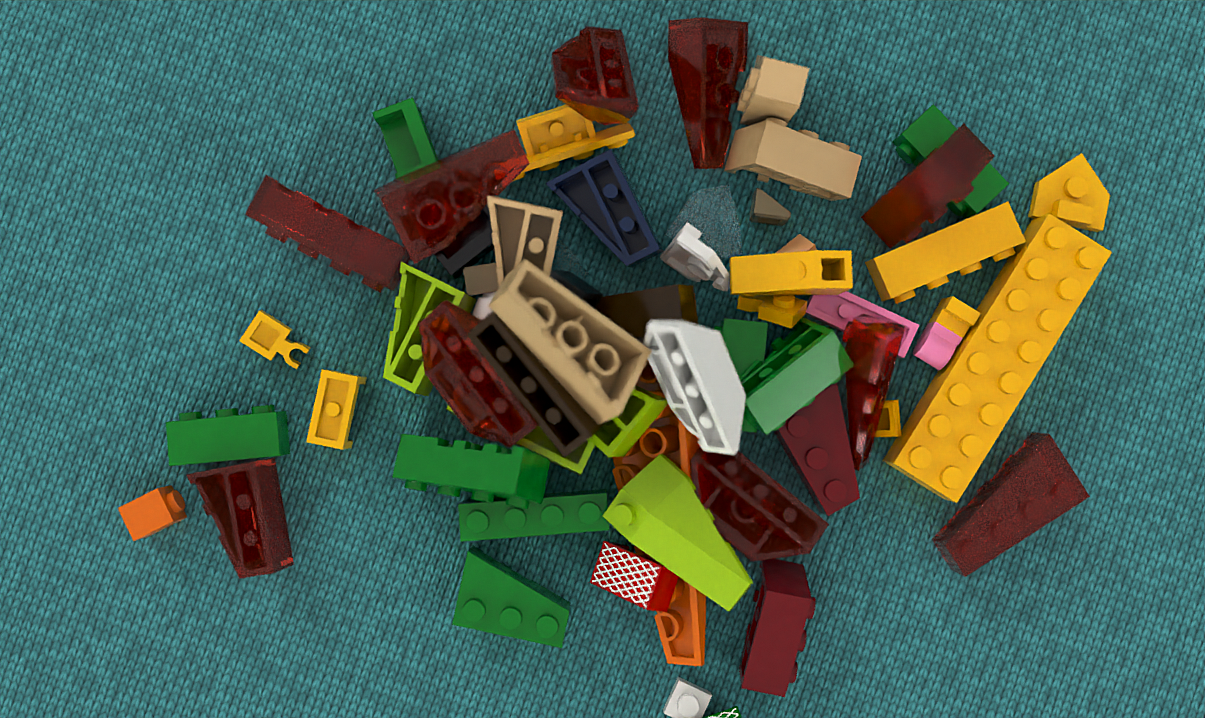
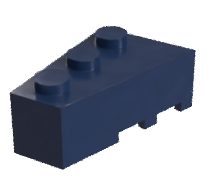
[545,149,664,268]

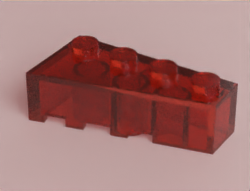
[932,432,1090,577]

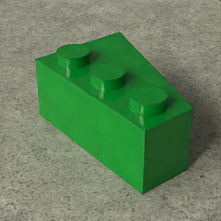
[739,317,854,435]
[452,545,571,648]

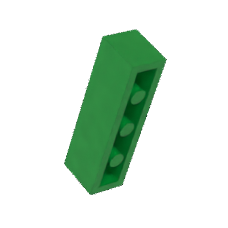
[458,489,609,542]

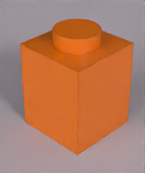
[118,485,187,541]

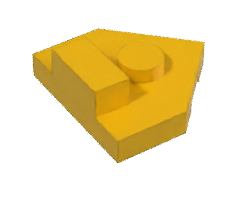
[1028,153,1110,232]

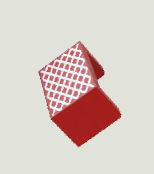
[590,541,679,612]

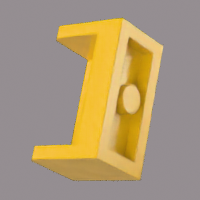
[306,369,367,450]

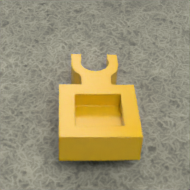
[737,295,808,329]
[239,310,311,369]

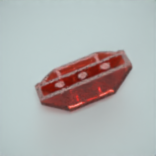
[551,26,638,125]
[418,300,539,448]
[689,446,829,562]

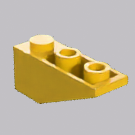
[729,250,853,295]

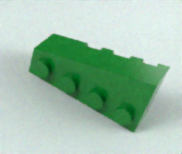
[392,434,550,509]

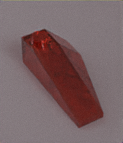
[373,129,530,264]
[843,314,906,471]

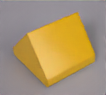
[865,400,902,438]

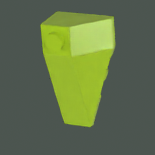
[603,453,753,612]

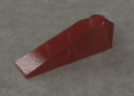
[668,17,748,169]

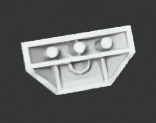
[643,320,746,455]

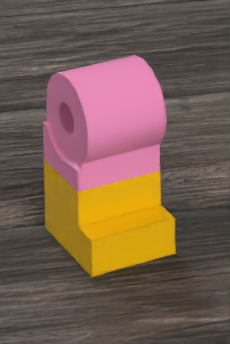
[913,296,981,370]

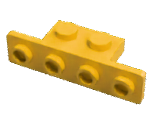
[493,99,635,182]

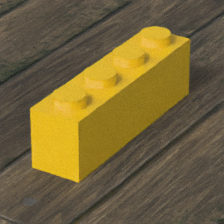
[865,202,1026,304]

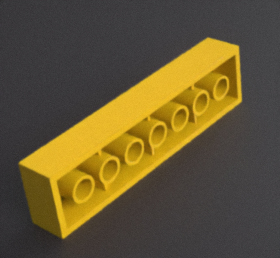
[882,213,1112,503]

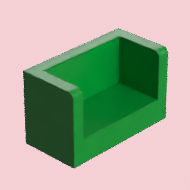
[372,97,443,187]

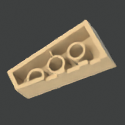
[488,260,652,425]

